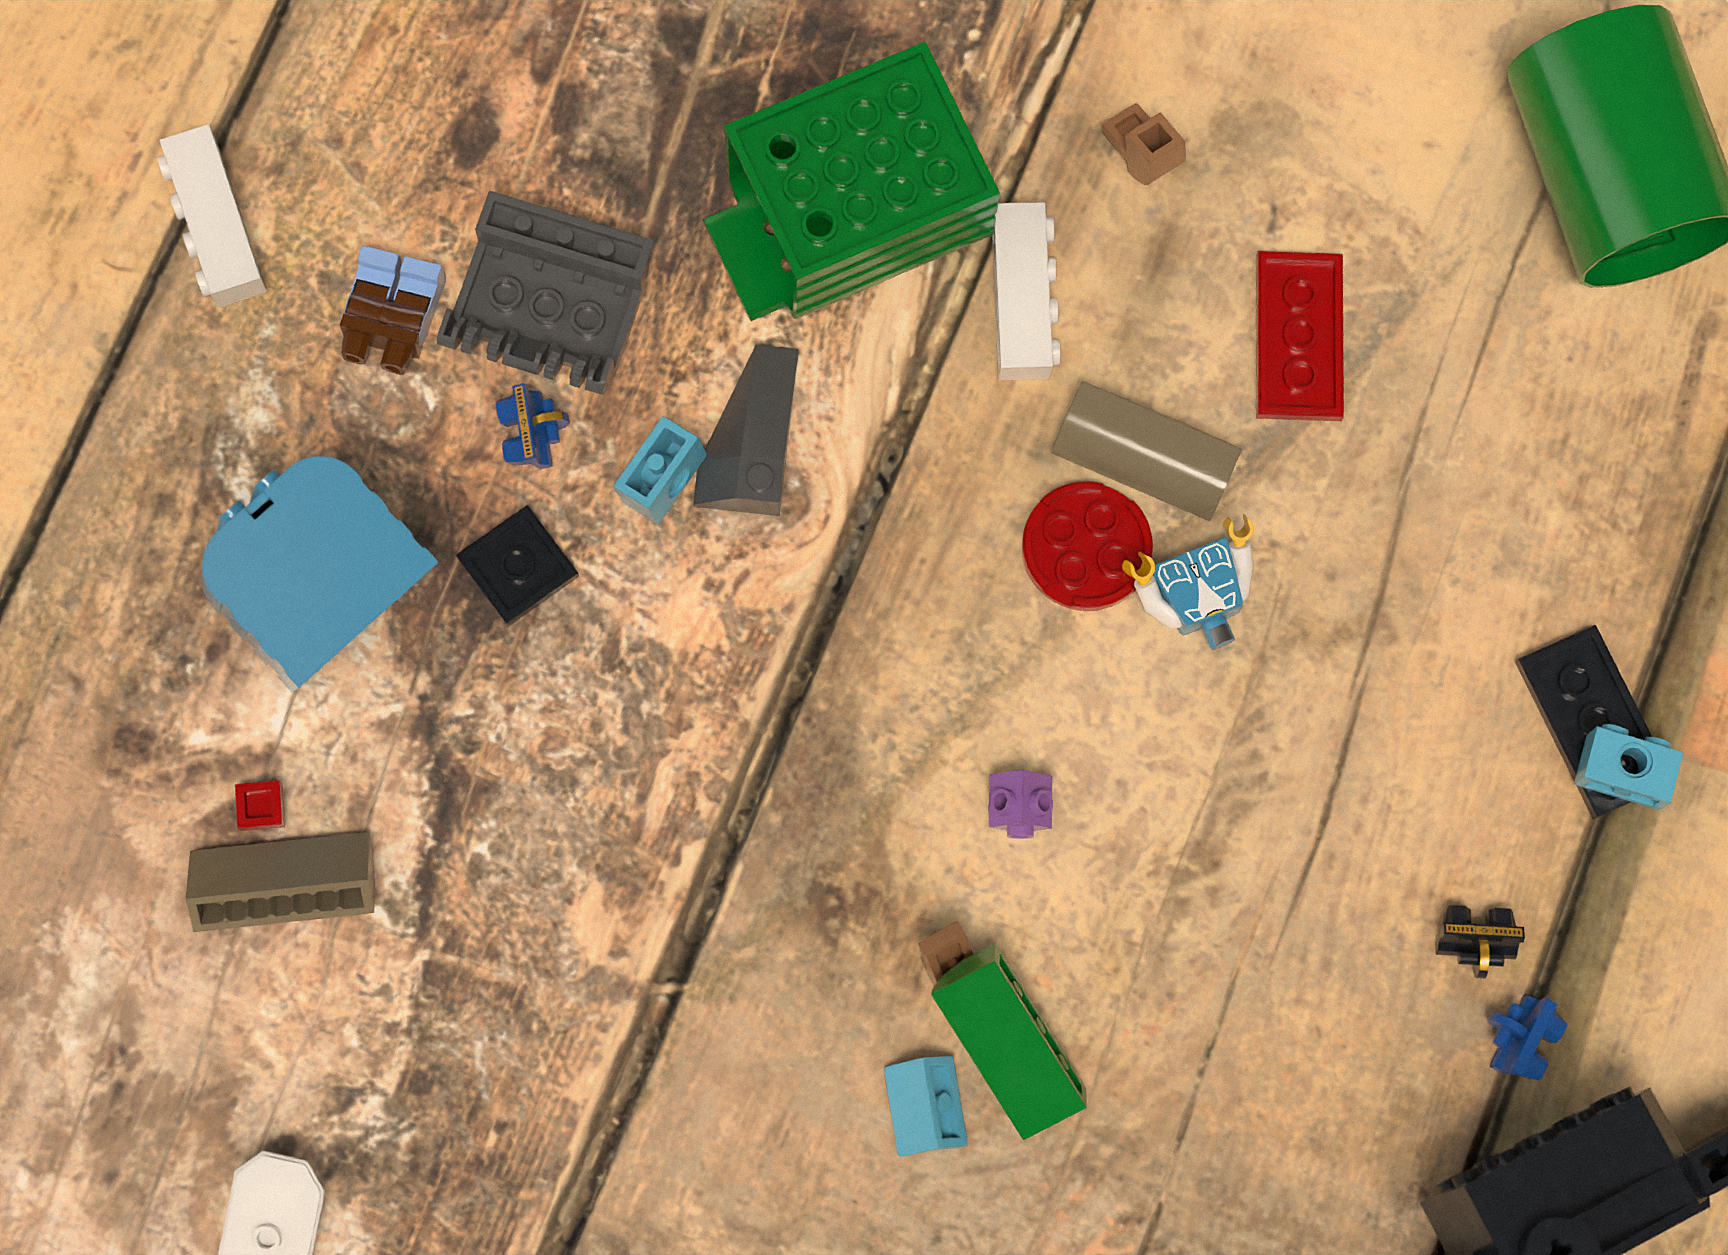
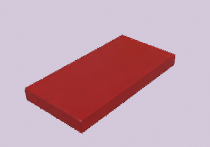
[1256,251,1344,421]

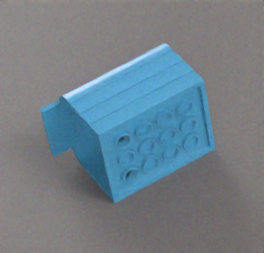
[201,456,438,691]

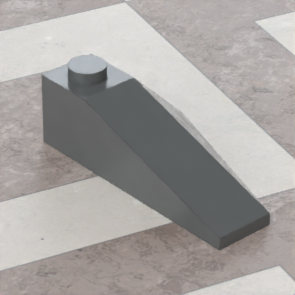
[693,344,799,516]

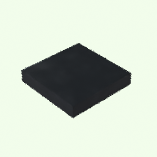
[456,505,579,627]

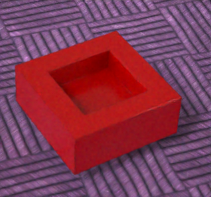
[235,780,285,831]

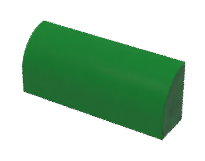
[931,943,1087,1140]

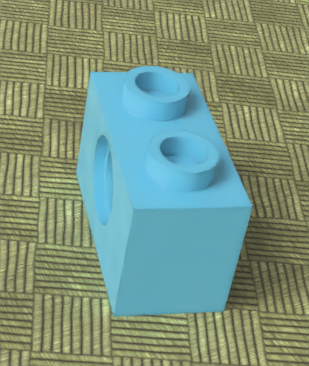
[613,416,707,525]
[1574,724,1683,810]

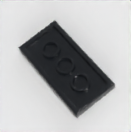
[1515,625,1652,820]

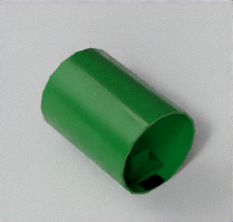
[1507,5,1728,288]

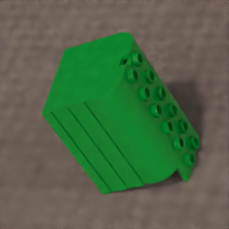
[702,41,1000,322]

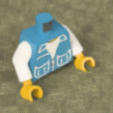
[1122,514,1254,650]

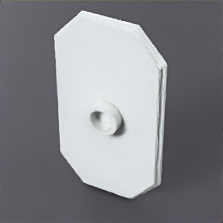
[218,1151,325,1255]

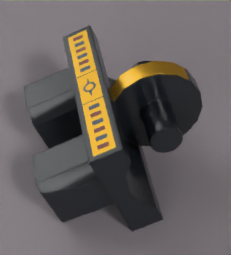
[1435,905,1525,979]

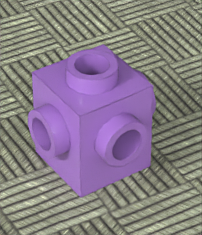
[988,770,1053,839]

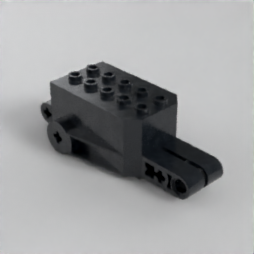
[1420,1086,1728,1255]

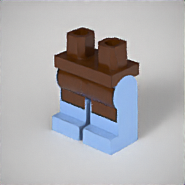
[340,245,446,375]

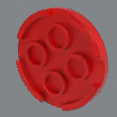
[1022,481,1153,611]

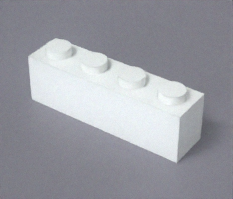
[157,124,267,308]
[992,202,1060,381]

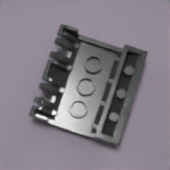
[437,191,654,395]

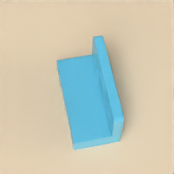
[884,1056,968,1157]

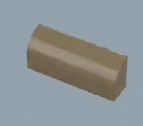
[1052,381,1242,521]
[186,832,375,932]

